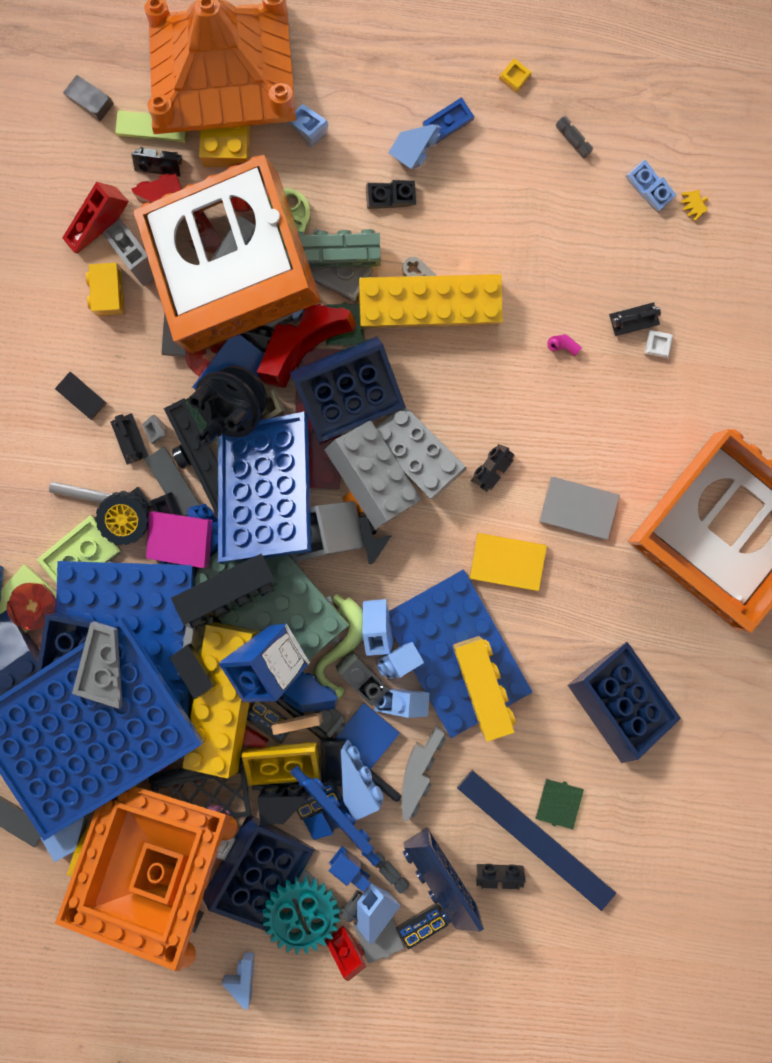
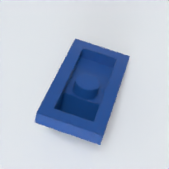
[303,800,353,840]

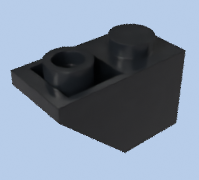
[258,785,309,824]

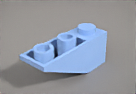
[341,740,384,821]

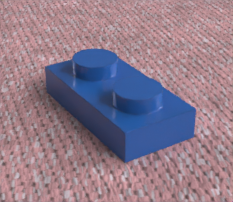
[422,97,474,144]

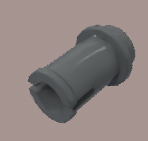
[340,890,363,923]

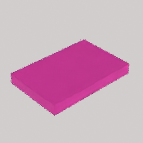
[146,511,213,568]

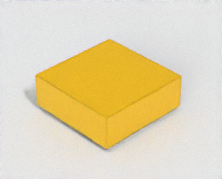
[499,58,532,93]

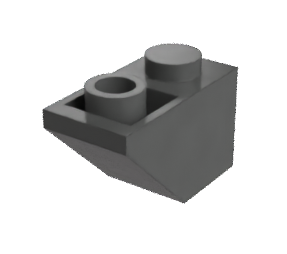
[335,651,389,706]

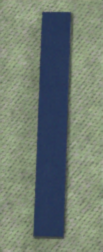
[457,769,616,911]

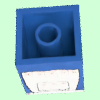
[219,624,310,702]

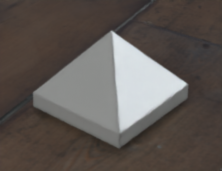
[142,415,166,445]

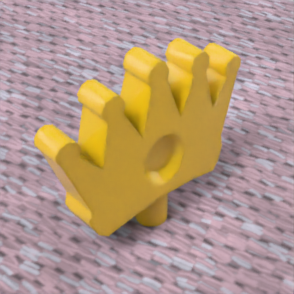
[681,190,708,221]

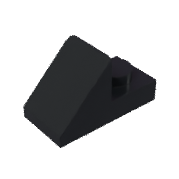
[359,516,392,564]

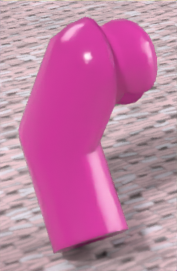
[547,334,582,356]

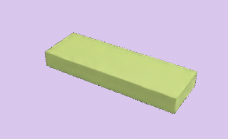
[115,110,187,143]

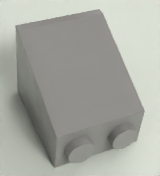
[292,501,365,562]

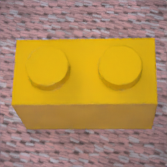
[85,262,125,316]

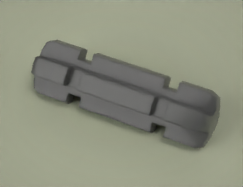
[556,116,593,158]
[374,852,409,893]

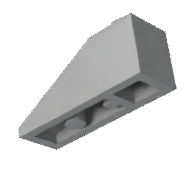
[102,218,154,287]

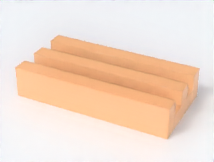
[271,712,323,735]

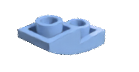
[625,160,677,211]

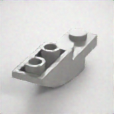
[402,725,446,822]

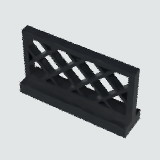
[148,757,252,819]

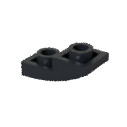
[366,180,416,209]

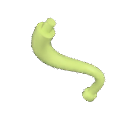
[314,594,363,701]

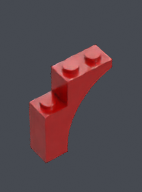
[257,304,356,388]

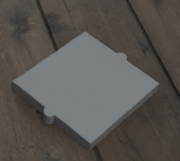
[353,918,405,963]

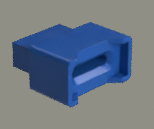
[328,846,371,892]

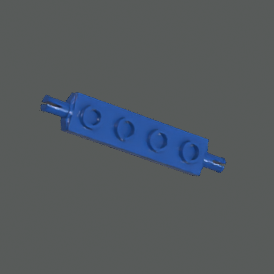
[290,766,380,866]

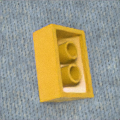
[242,742,320,785]

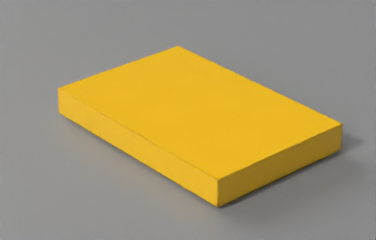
[469,533,547,591]

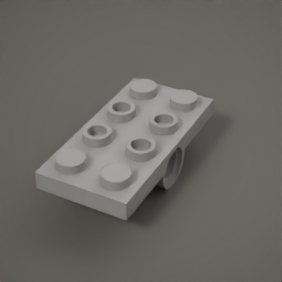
[376,407,467,501]

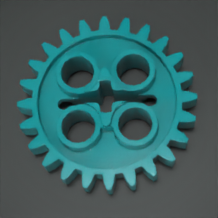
[263,876,340,955]

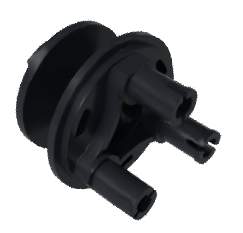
[188,365,267,446]

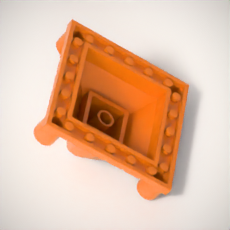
[144,0,296,134]
[55,786,237,971]

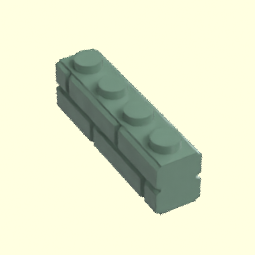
[285,229,381,269]

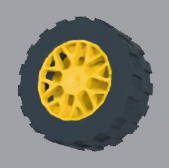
[95,491,150,545]

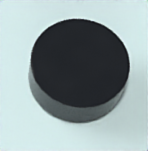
[172,445,191,469]

